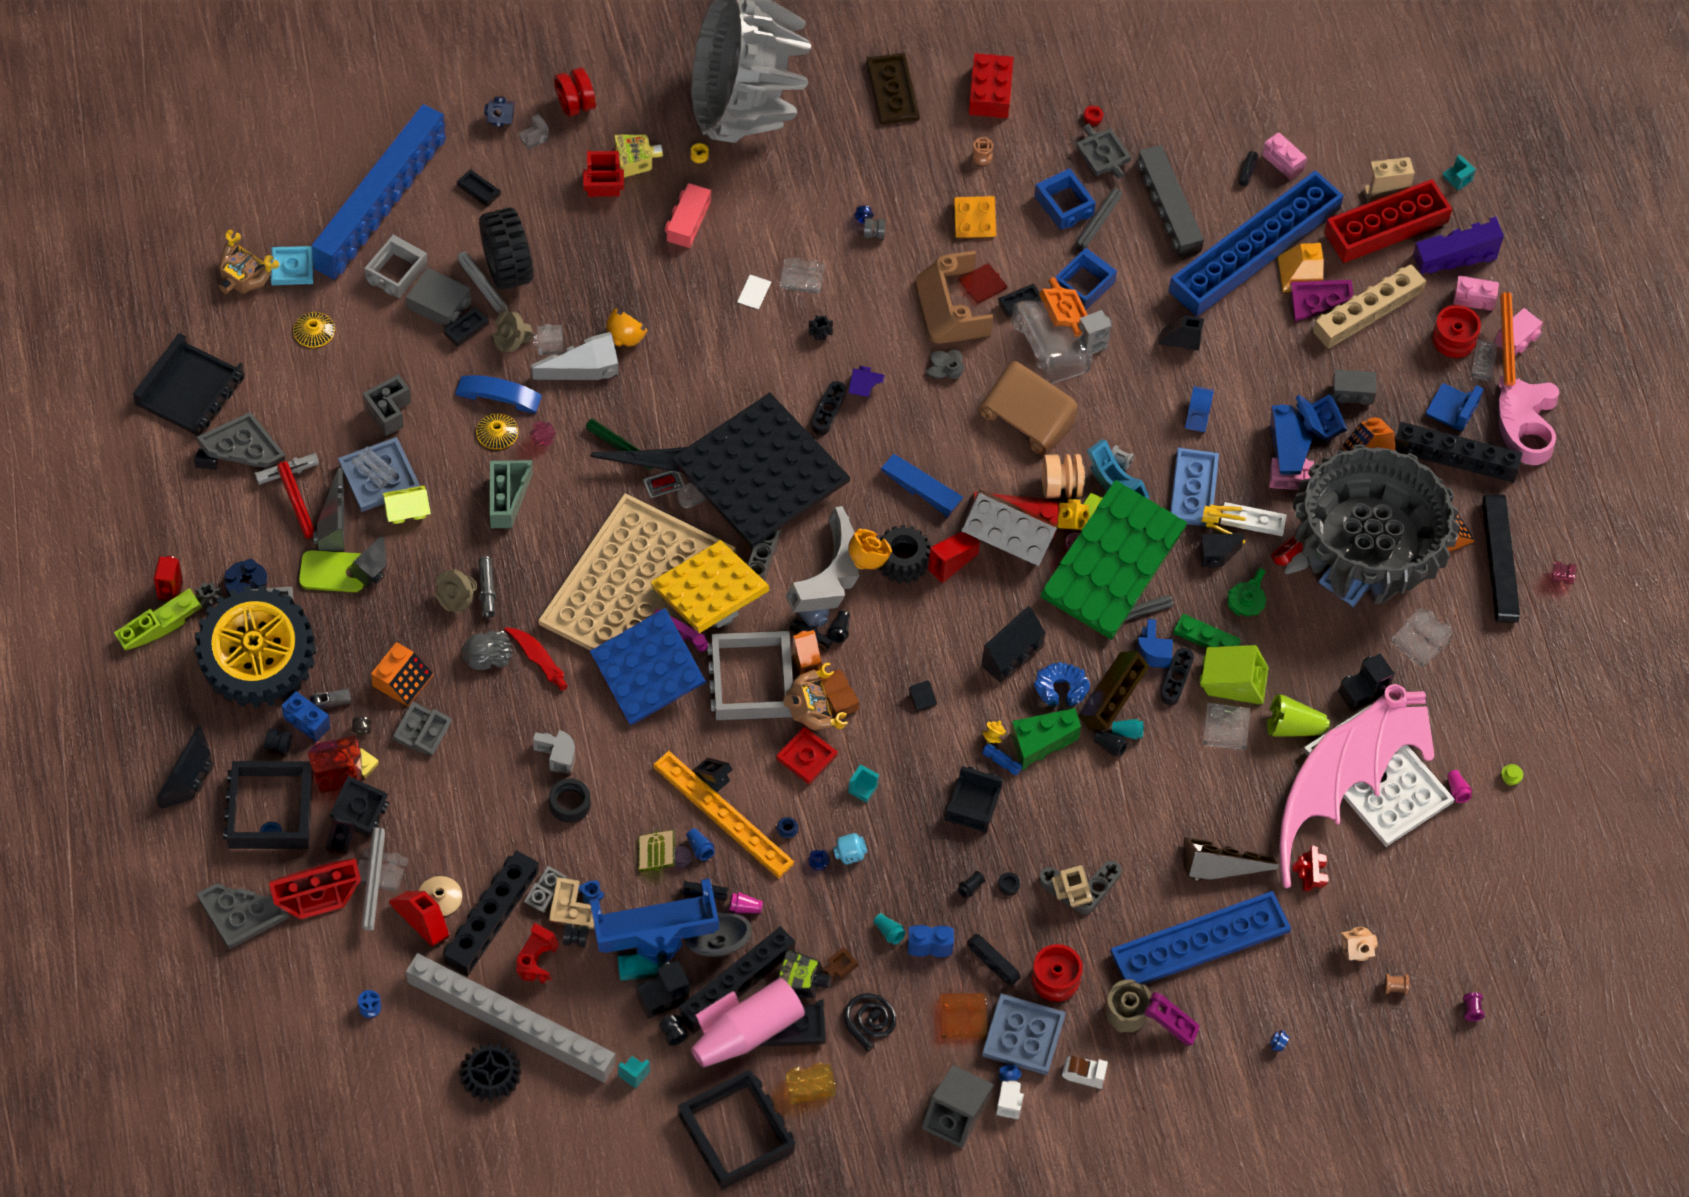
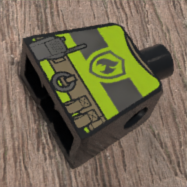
[778,949,832,998]

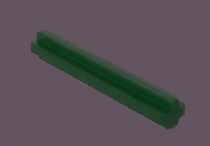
[586,419,653,470]

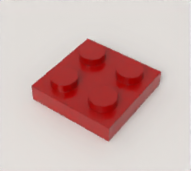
[776,727,838,785]

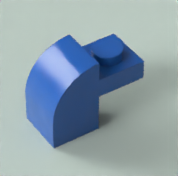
[1185,386,1214,432]
[1136,619,1173,669]

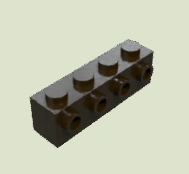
[1078,651,1149,730]

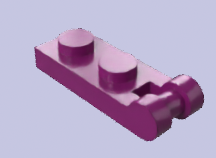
[654,609,708,652]
[1144,992,1200,1046]

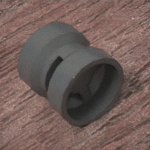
[864,218,885,239]

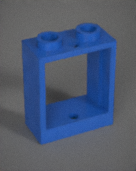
[1034,168,1096,230]
[1055,248,1117,310]

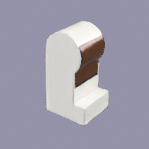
[1062,1056,1108,1089]

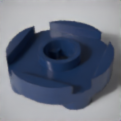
[224,559,268,596]

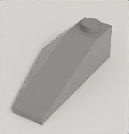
[531,332,618,380]

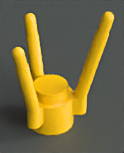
[1201,504,1246,544]

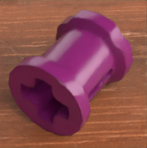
[1463,992,1485,1021]

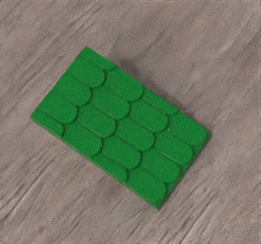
[1040,480,1187,640]

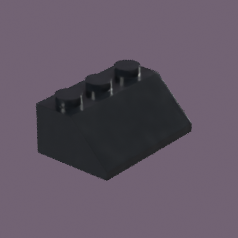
[981,606,1046,682]

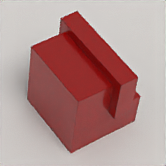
[583,151,624,197]

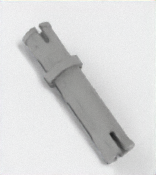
[255,453,319,485]

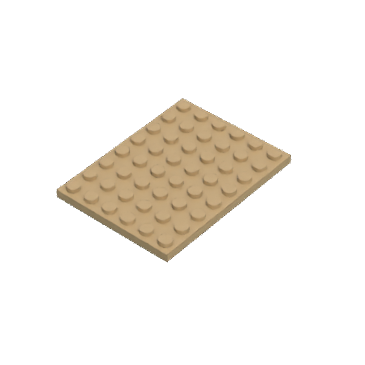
[539,493,736,651]

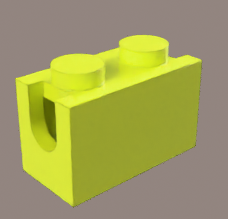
[382,486,431,524]

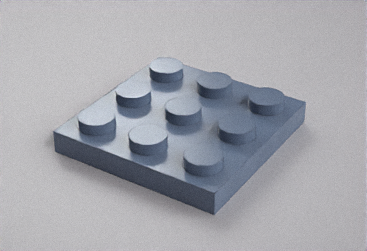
[338,437,420,512]
[982,994,1066,1075]

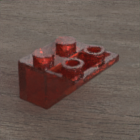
[308,736,362,793]

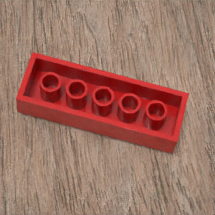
[1324,179,1452,263]

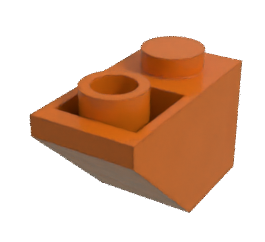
[792,630,822,675]

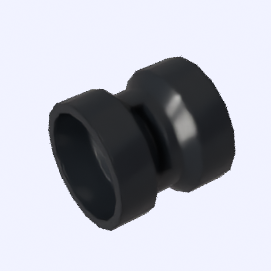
[264,728,292,755]
[563,923,589,948]
[659,1015,688,1046]

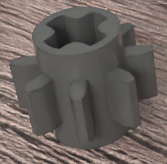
[195,582,221,609]

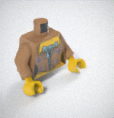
[219,229,279,294]
[783,663,848,730]

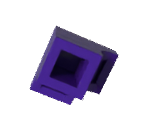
[848,365,885,397]

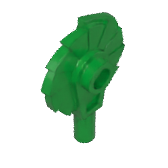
[1228,568,1267,617]

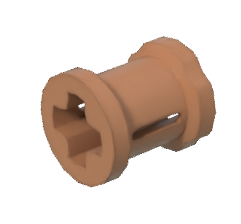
[1384,974,1409,994]

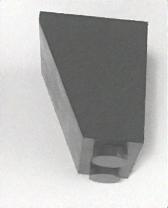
[922,1065,994,1149]

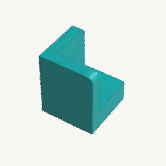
[1443,155,1476,191]
[848,764,879,803]
[618,1056,650,1089]

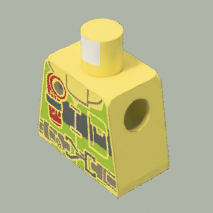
[615,135,663,177]

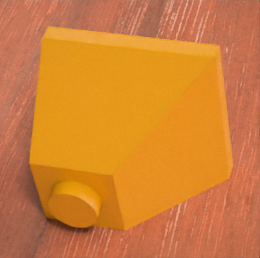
[1277,243,1323,292]

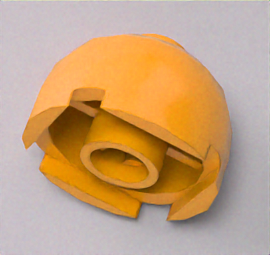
[606,309,648,347]
[848,529,892,570]

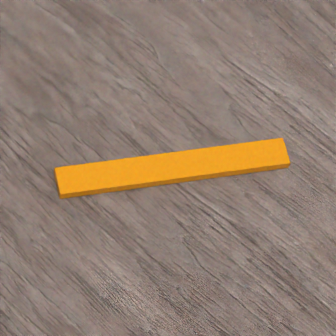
[653,751,794,879]

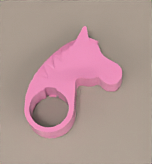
[1498,376,1559,465]

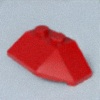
[268,858,361,919]

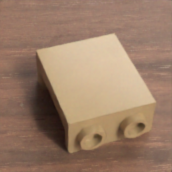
[1364,157,1415,204]

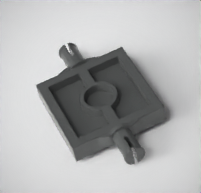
[1076,124,1131,179]

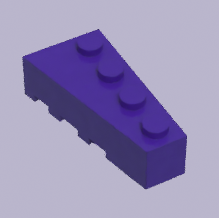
[1413,216,1504,274]

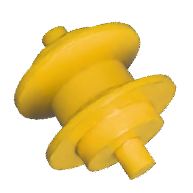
[982,720,1006,744]

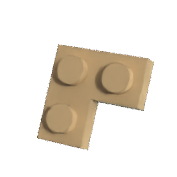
[549,877,594,930]

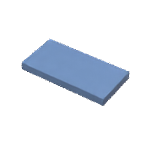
[1170,448,1219,527]

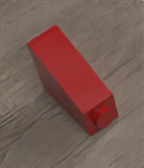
[928,531,980,583]

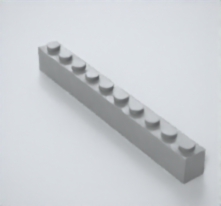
[406,953,616,1083]

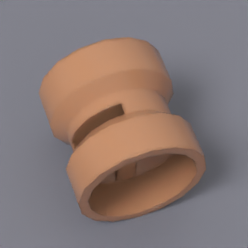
[972,137,993,166]

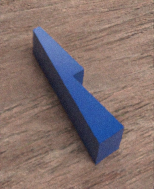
[880,454,964,518]

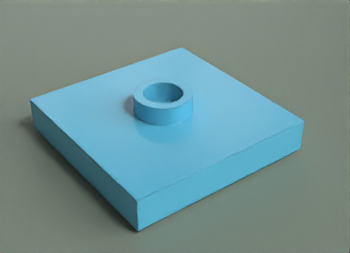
[271,246,313,285]

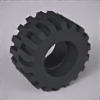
[878,525,931,584]

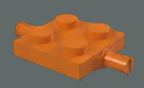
[1039,277,1088,337]

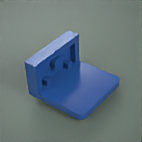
[1296,394,1347,442]

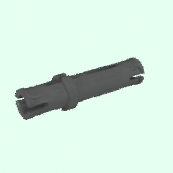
[478,556,496,618]

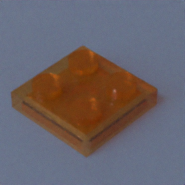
[940,993,987,1039]

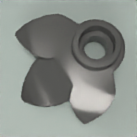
[926,349,964,379]

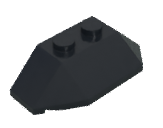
[157,725,214,809]

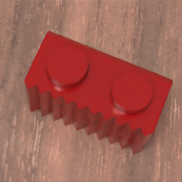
[153,556,183,601]

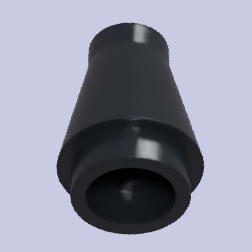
[828,611,850,643]
[1094,730,1128,757]

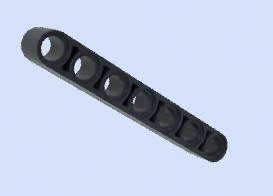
[1482,495,1520,623]

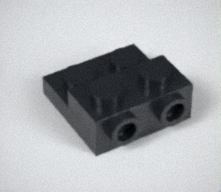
[329,776,390,837]

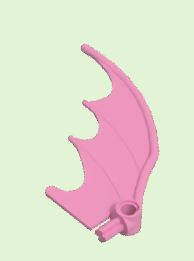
[1279,684,1434,888]

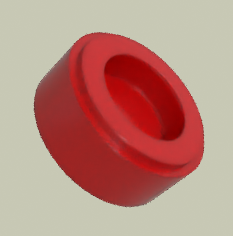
[1083,106,1104,126]

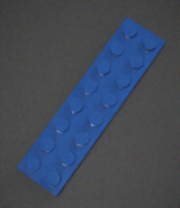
[1110,891,1291,985]

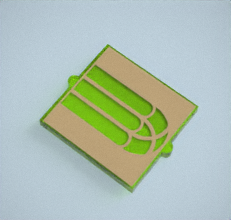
[639,830,675,872]

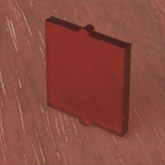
[959,263,1007,304]

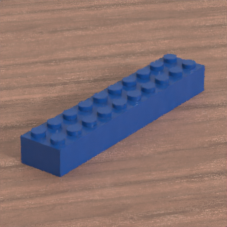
[311,104,446,280]
[1168,170,1344,317]

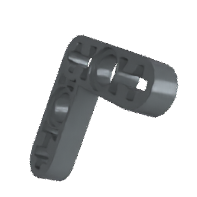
[1039,861,1121,915]

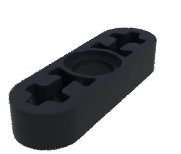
[812,381,846,435]
[1161,648,1194,705]
[967,933,1021,986]

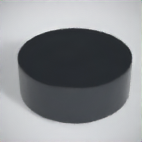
[998,872,1021,896]

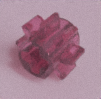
[530,420,556,447]

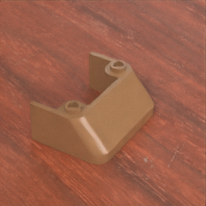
[915,251,993,344]

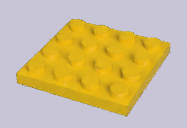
[651,540,770,633]

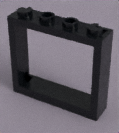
[223,761,314,849]
[677,1070,796,1190]

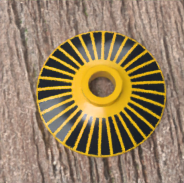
[293,312,335,348]
[476,413,518,450]

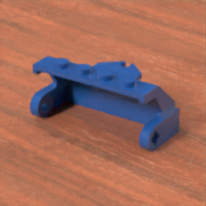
[590,878,719,965]

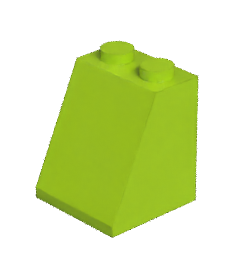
[1200,645,1269,704]

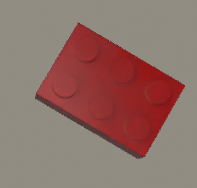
[969,53,1014,119]

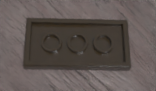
[866,53,920,125]

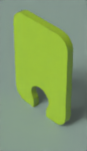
[299,550,364,592]

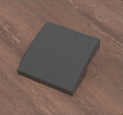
[392,701,453,756]

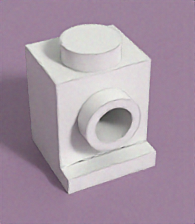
[996,1081,1024,1119]

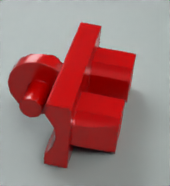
[1292,846,1328,892]

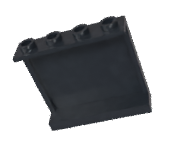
[133,333,245,436]

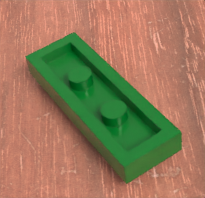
[1173,613,1241,649]

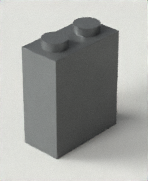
[406,268,472,327]

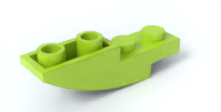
[114,588,202,650]

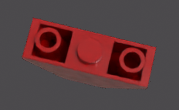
[389,891,450,947]

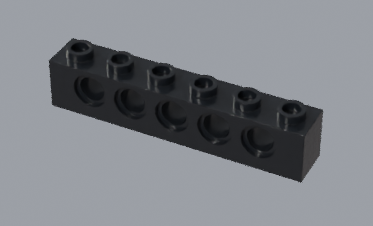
[1395,421,1522,483]
[443,850,539,976]
[679,926,796,1034]

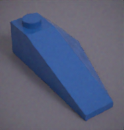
[1270,404,1314,475]

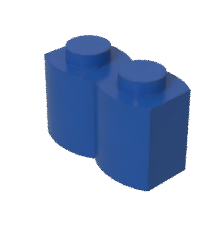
[908,925,954,957]

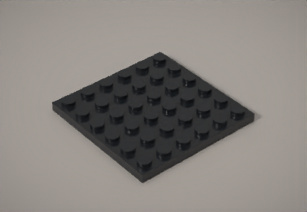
[672,393,850,548]

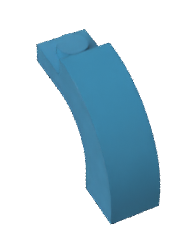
[1087,439,1150,499]

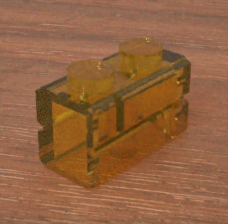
[785,1063,836,1105]

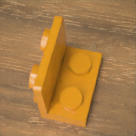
[952,196,996,238]

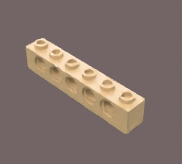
[1313,265,1426,349]

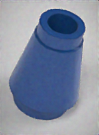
[686,828,715,861]

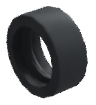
[549,778,591,823]

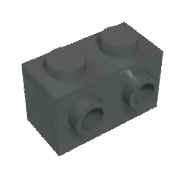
[1332,369,1376,405]

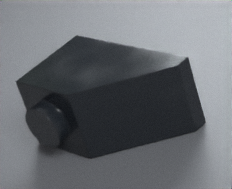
[1199,533,1244,568]
[349,536,386,588]

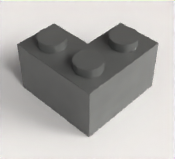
[362,374,411,437]

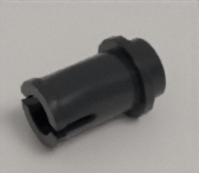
[958,871,986,898]

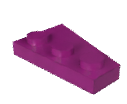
[1290,280,1354,323]

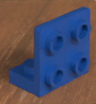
[1426,383,1483,432]

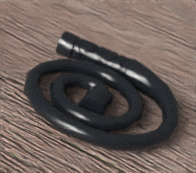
[843,993,897,1052]

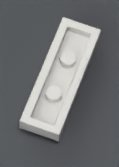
[1220,502,1287,536]

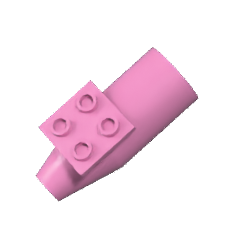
[691,978,804,1067]

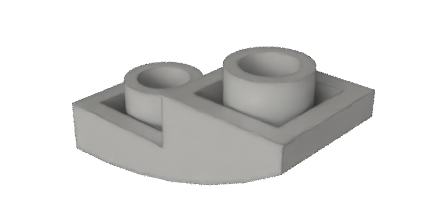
[524,866,568,913]

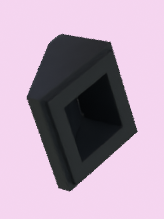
[194,448,219,470]
[909,680,937,712]

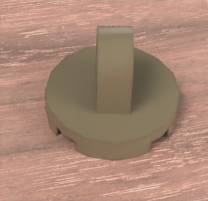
[493,311,534,353]
[435,569,477,612]

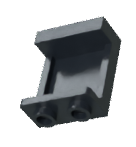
[945,766,1003,833]

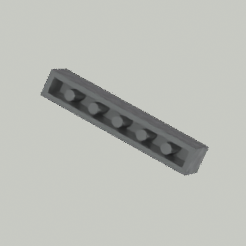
[1136,145,1204,257]

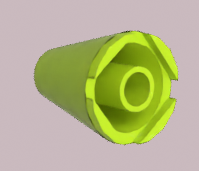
[1267,694,1330,737]

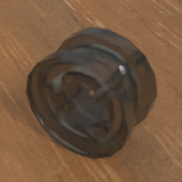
[352,716,372,735]

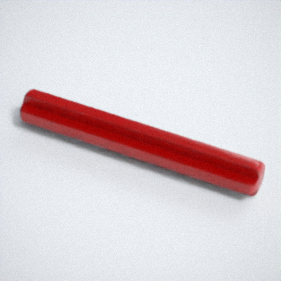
[277,461,315,539]

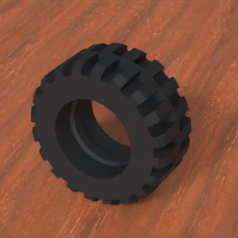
[479,207,533,290]

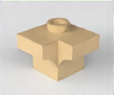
[1052,865,1093,908]

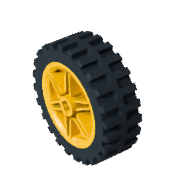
[195,586,316,708]

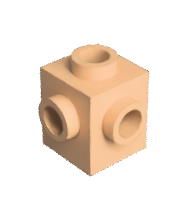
[1341,927,1377,961]

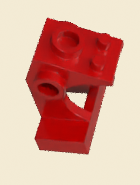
[516,923,560,984]

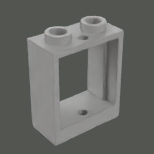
[365,234,428,299]

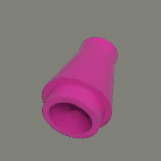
[1447,770,1472,803]
[729,892,763,914]

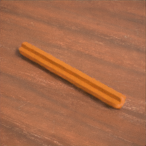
[1500,292,1516,386]

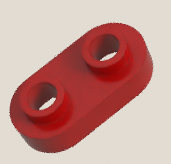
[1271,535,1303,566]

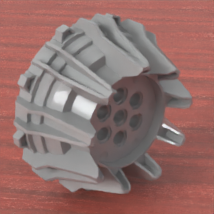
[691,0,811,143]

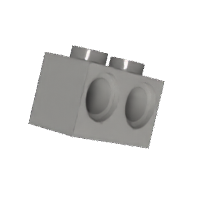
[1076,310,1112,357]

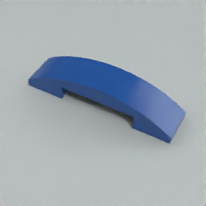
[456,375,542,414]

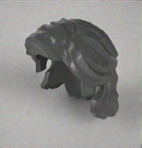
[461,630,512,670]

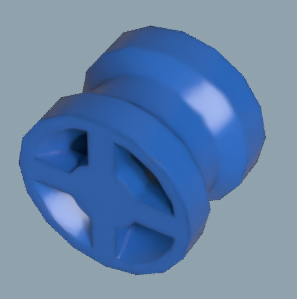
[358,990,381,1018]

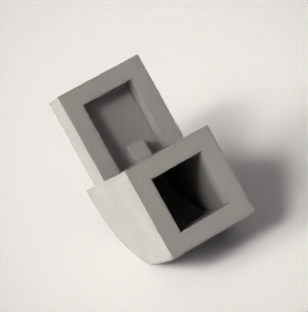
[533,730,575,775]

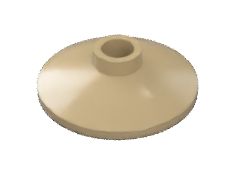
[419,876,462,917]

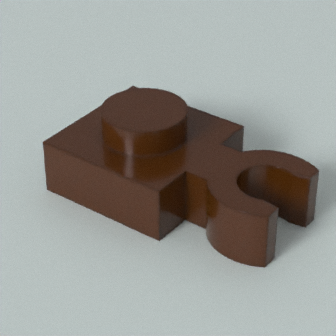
[823,947,859,983]

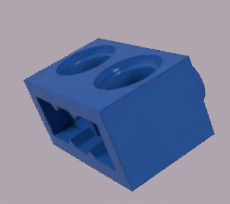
[281,691,331,742]

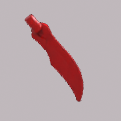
[504,627,568,691]

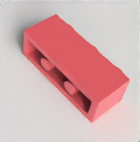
[665,183,711,248]

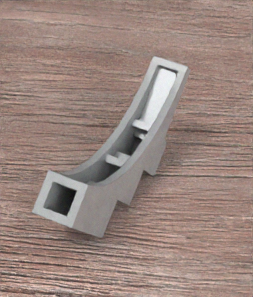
[785,506,860,613]

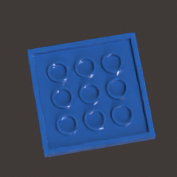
[590,608,707,726]

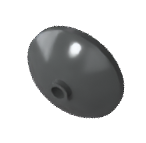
[685,913,752,957]

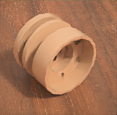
[1042,454,1085,499]

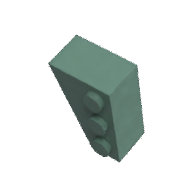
[490,460,533,528]

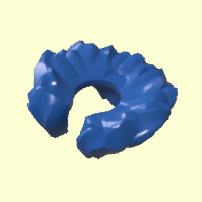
[1034,662,1090,707]

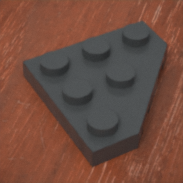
[197,412,285,468]
[196,883,289,950]

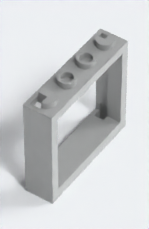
[708,631,793,720]

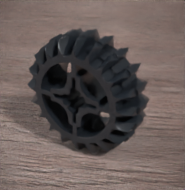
[459,1041,522,1103]

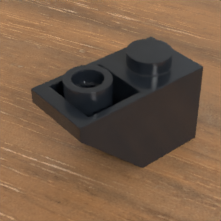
[1159,316,1205,350]

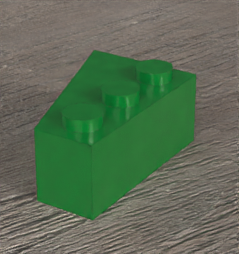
[1010,708,1081,770]

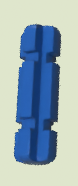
[983,744,1022,775]

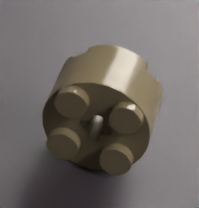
[1105,980,1152,1032]

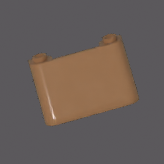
[979,361,1078,456]

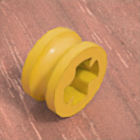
[691,143,708,163]

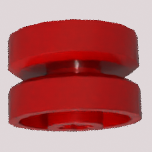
[554,67,596,117]
[1432,305,1481,358]
[1031,944,1083,1002]

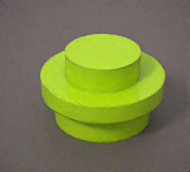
[1501,764,1523,785]

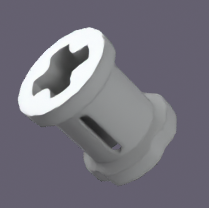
[1111,445,1135,471]

